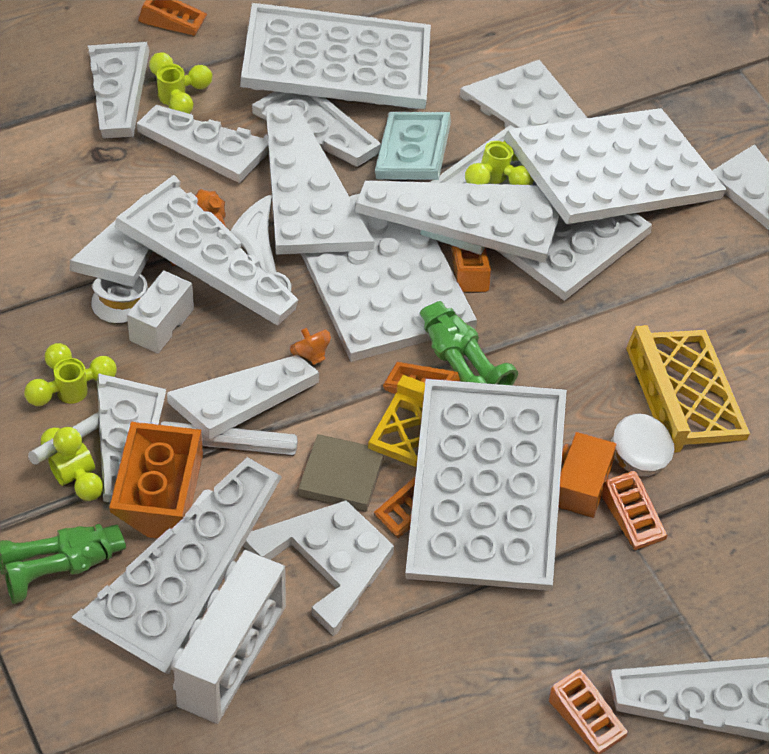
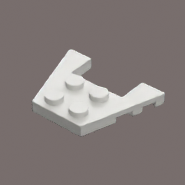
[243,501,394,636]

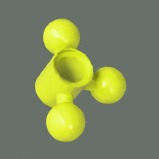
[149,52,213,114]
[465,140,534,185]
[24,343,117,406]
[40,427,103,501]

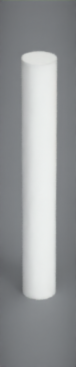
[28,412,99,465]

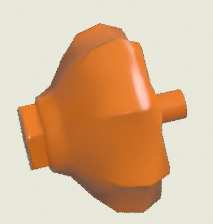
[195,189,226,219]
[290,328,331,365]

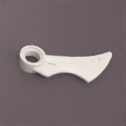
[230,195,291,292]

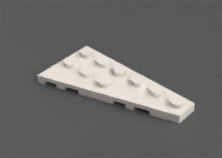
[460,60,587,128]
[266,105,375,254]
[114,175,298,325]
[355,181,560,263]
[71,457,282,674]
[610,657,769,741]

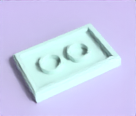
[375,112,451,180]

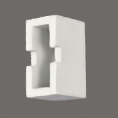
[127,270,194,354]

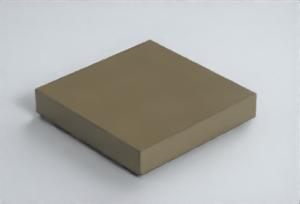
[298,434,385,512]

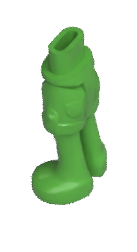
[419,301,519,385]
[0,524,126,604]

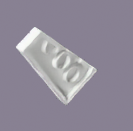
[88,42,149,138]
[252,91,381,167]
[137,105,269,183]
[711,144,769,230]
[70,194,153,287]
[167,355,319,440]
[97,374,166,503]

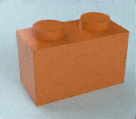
[558,432,617,518]

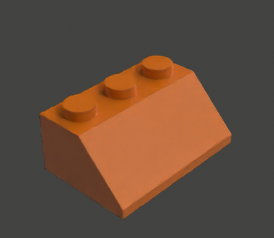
[109,422,203,539]

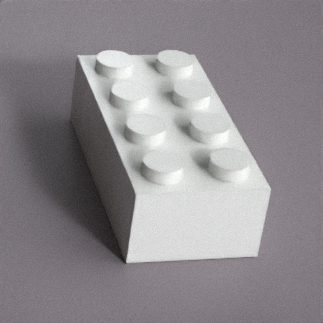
[171,550,286,724]

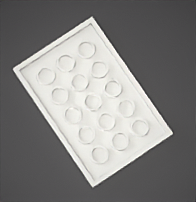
[240,3,431,109]
[504,108,727,224]
[431,125,652,301]
[301,194,477,362]
[405,379,567,591]

